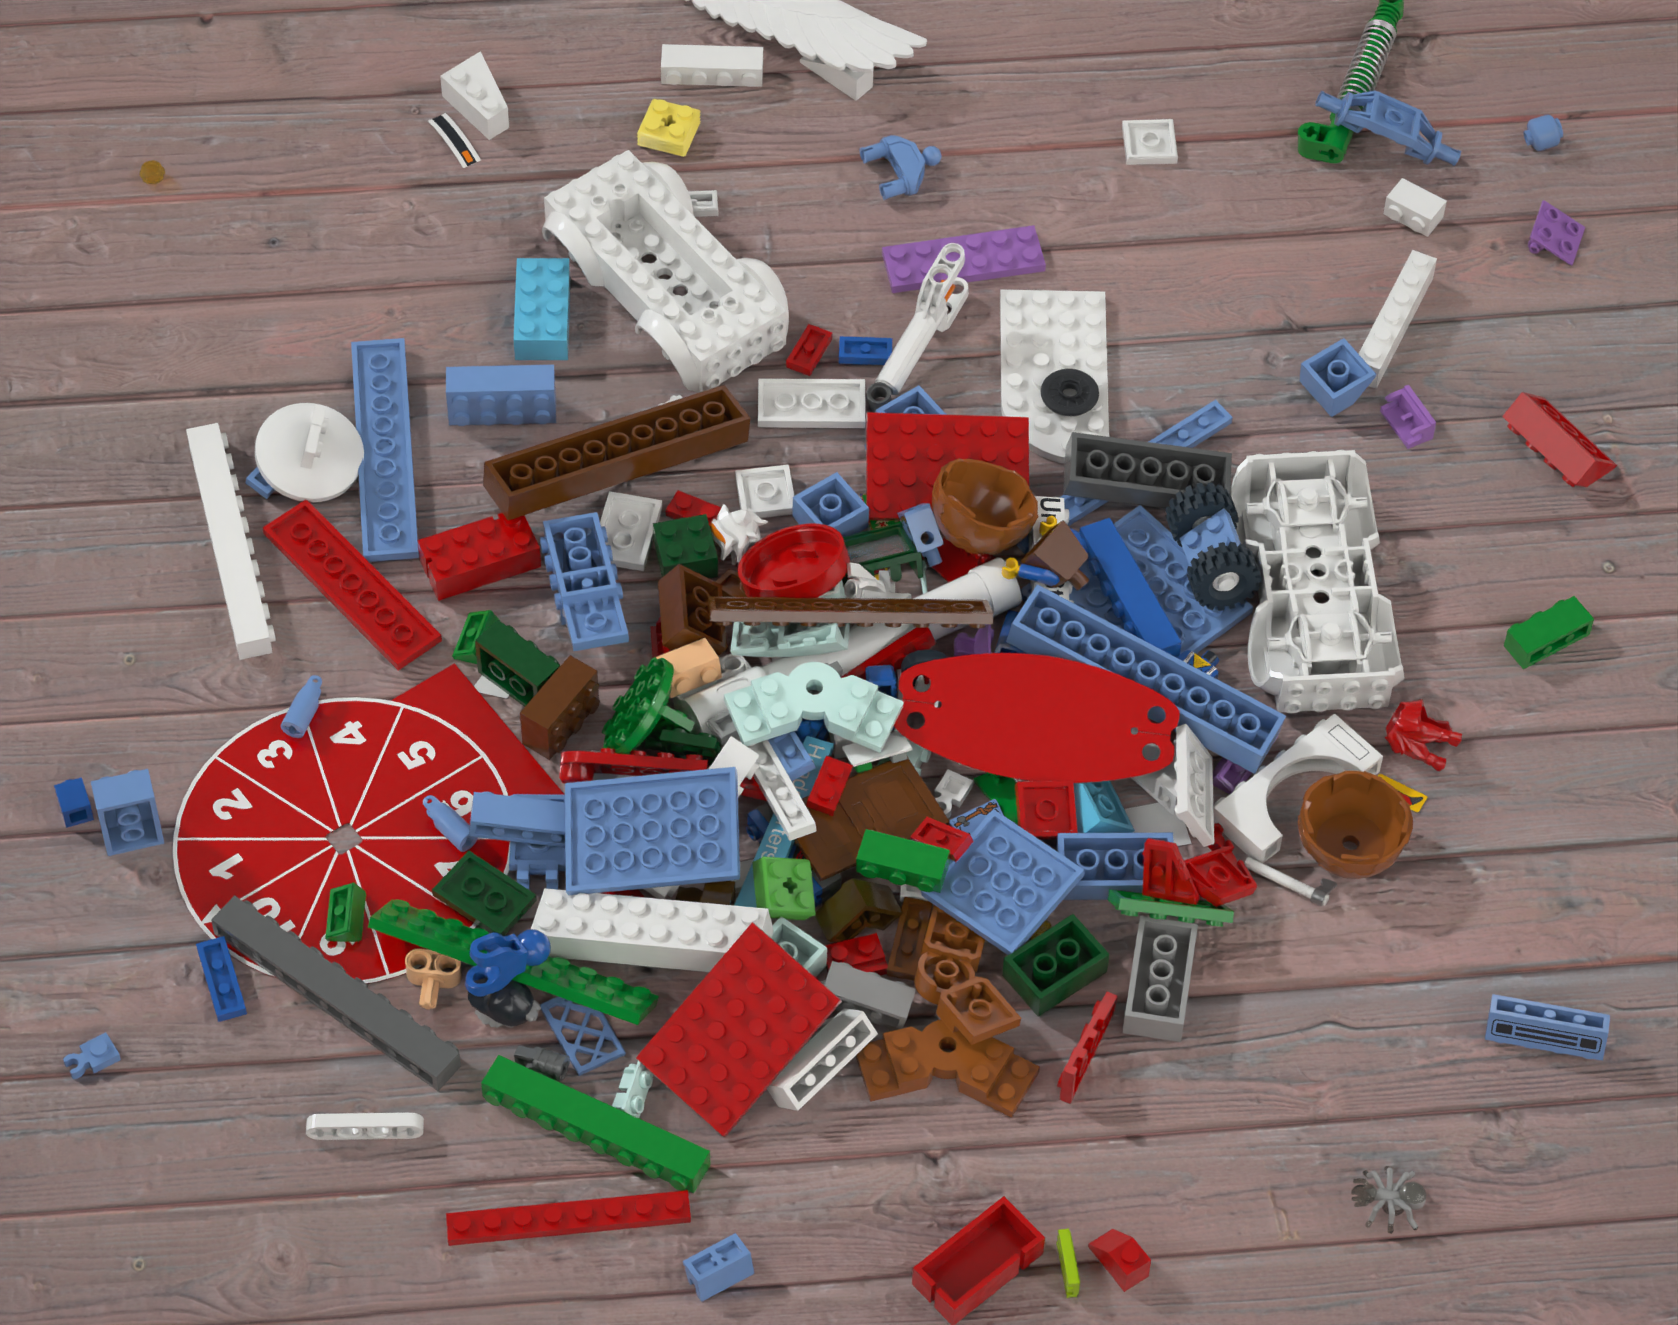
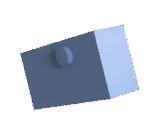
[1056,832,1174,900]

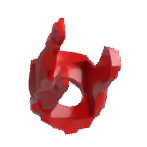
[1385,699,1462,772]

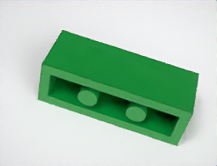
[1504,596,1594,670]
[856,829,950,893]

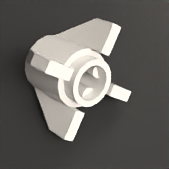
[844,562,886,598]

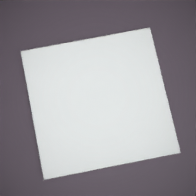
[1125,803,1192,846]

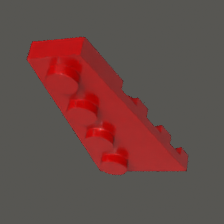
[1057,992,1118,1104]

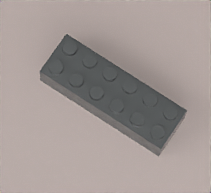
[1063,432,1232,508]

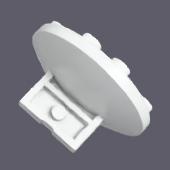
[255,403,364,503]

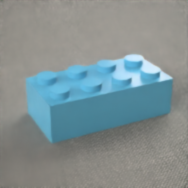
[513,258,571,360]

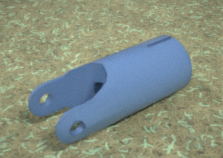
[281,675,322,738]
[423,795,478,852]

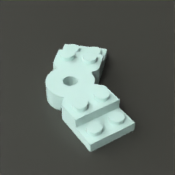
[724,662,904,753]

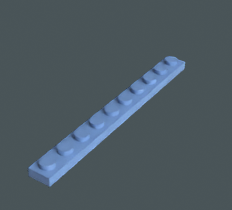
[1017,400,1233,554]

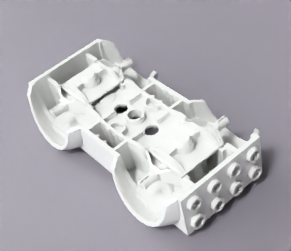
[542,150,789,393]
[1231,450,1404,713]

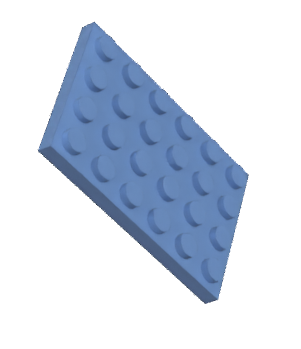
[565,767,740,895]

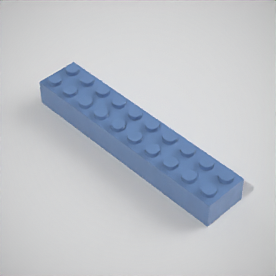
[1006,584,1286,774]

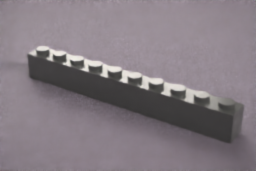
[211,895,461,1091]

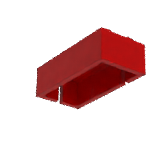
[417,513,541,601]
[912,1196,1045,1325]

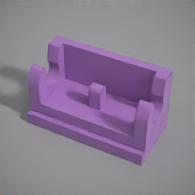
[1380,385,1436,449]

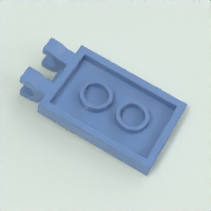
[509,794,566,890]

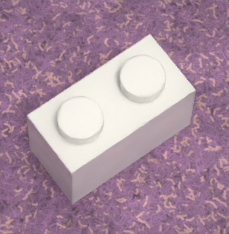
[1383,178,1447,237]

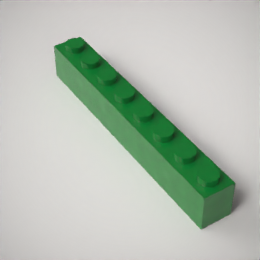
[481,1055,710,1194]

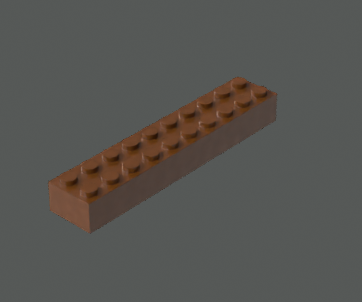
[483,384,751,520]

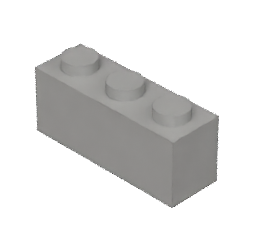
[824,961,916,1030]

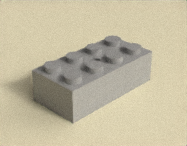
[1122,915,1198,1042]

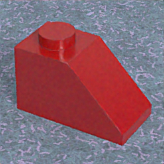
[1088,1229,1151,1292]

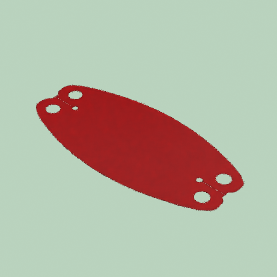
[894,653,1180,783]

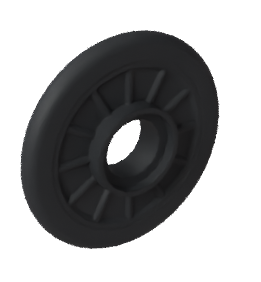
[1040,369,1099,416]

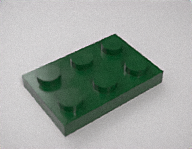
[432,851,537,936]

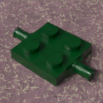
[645,728,722,767]

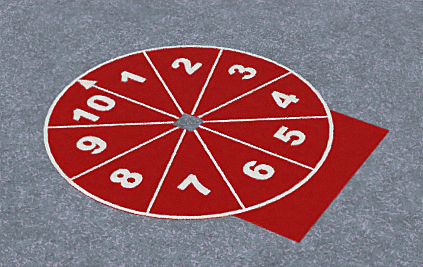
[173,663,565,984]

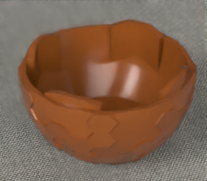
[932,458,1039,555]
[1298,771,1413,879]

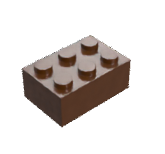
[658,564,727,656]
[520,655,600,760]

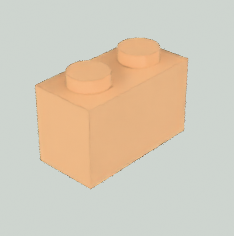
[656,638,722,698]

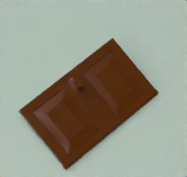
[794,756,950,882]

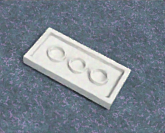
[758,379,865,428]
[1174,724,1214,847]

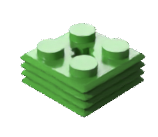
[752,856,816,920]

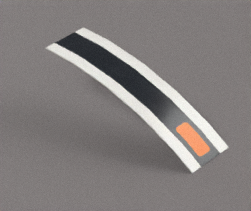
[428,113,481,168]

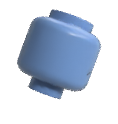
[1523,114,1563,151]

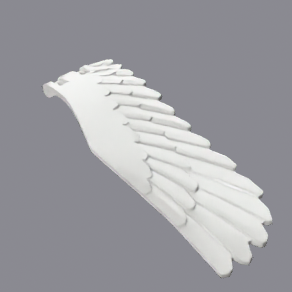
[684,0,927,73]

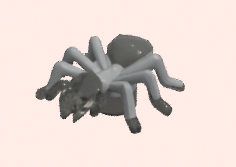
[1351,1166,1427,1234]

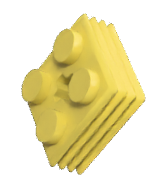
[637,99,701,157]

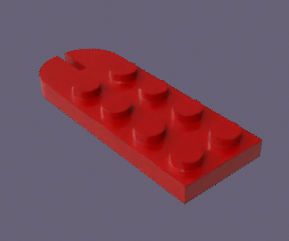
[559,748,709,784]

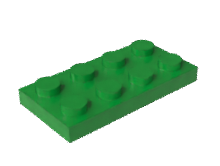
[1108,889,1234,927]

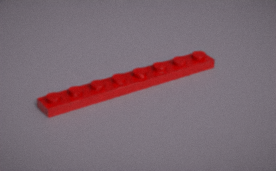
[446,1190,691,1246]

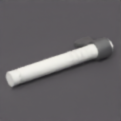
[1244,857,1337,907]

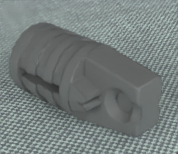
[514,1045,570,1081]

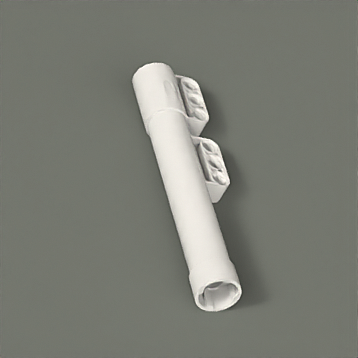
[672,558,1022,742]

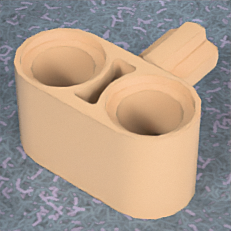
[405,949,462,1010]

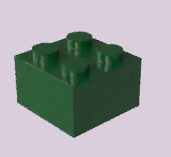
[653,514,718,578]

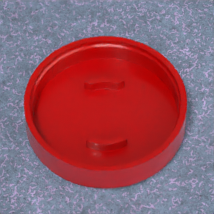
[738,523,850,598]

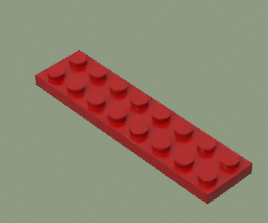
[263,500,442,671]

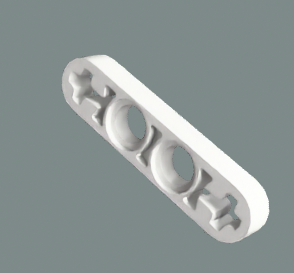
[306,1113,424,1140]

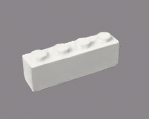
[661,44,763,87]
[767,1008,878,1111]

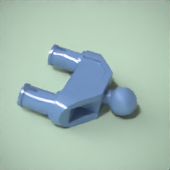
[859,135,942,200]

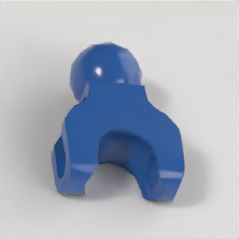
[465,929,551,997]

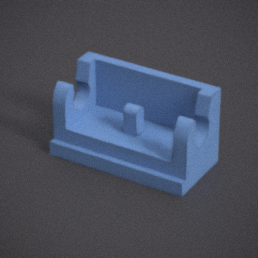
[683,1233,754,1302]

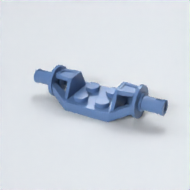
[1315,90,1461,166]

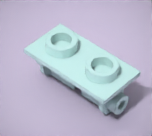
[612,1060,653,1118]

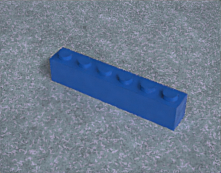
[1079,518,1182,657]

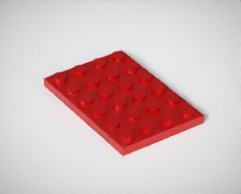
[866,412,1029,521]
[636,922,842,1137]

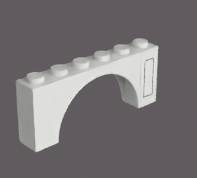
[1213,714,1383,863]

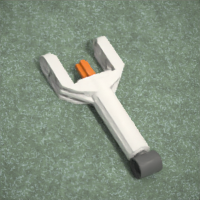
[867,243,969,413]

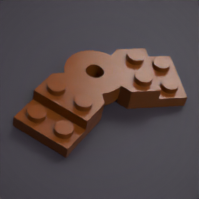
[914,905,1021,1045]
[855,1019,1040,1118]

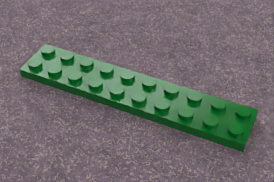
[368,899,659,1025]

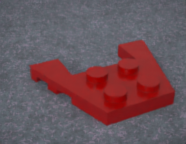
[1142,823,1257,907]

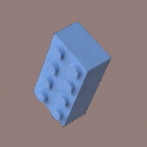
[446,365,556,426]

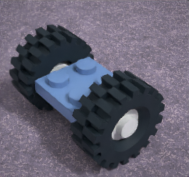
[1166,482,1261,611]

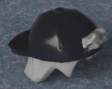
[468,977,541,1028]

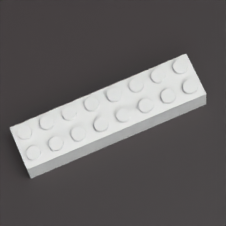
[531,888,774,972]

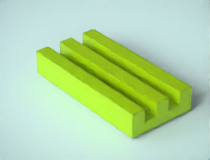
[1056,1228,1080,1298]

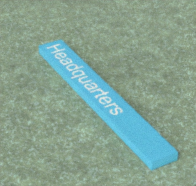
[734,736,834,908]

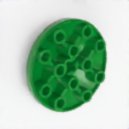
[602,657,695,754]

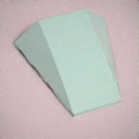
[730,580,850,657]

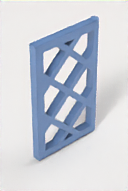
[540,997,626,1076]

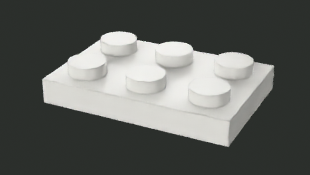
[600,491,663,571]

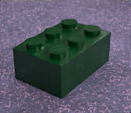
[475,620,560,707]
[1002,914,1110,1017]

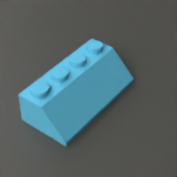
[1074,781,1135,833]

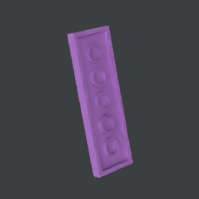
[882,225,1046,293]

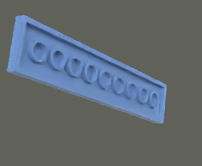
[351,338,419,562]

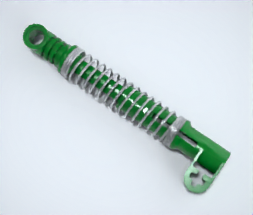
[1298,0,1404,164]

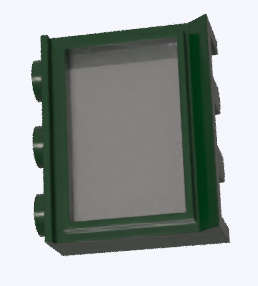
[842,522,924,586]

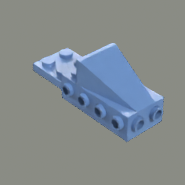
[540,512,629,651]

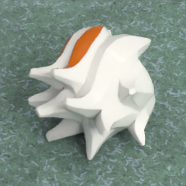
[710,505,768,565]

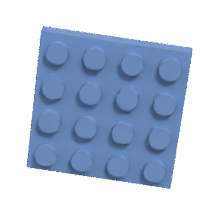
[921,809,1085,955]

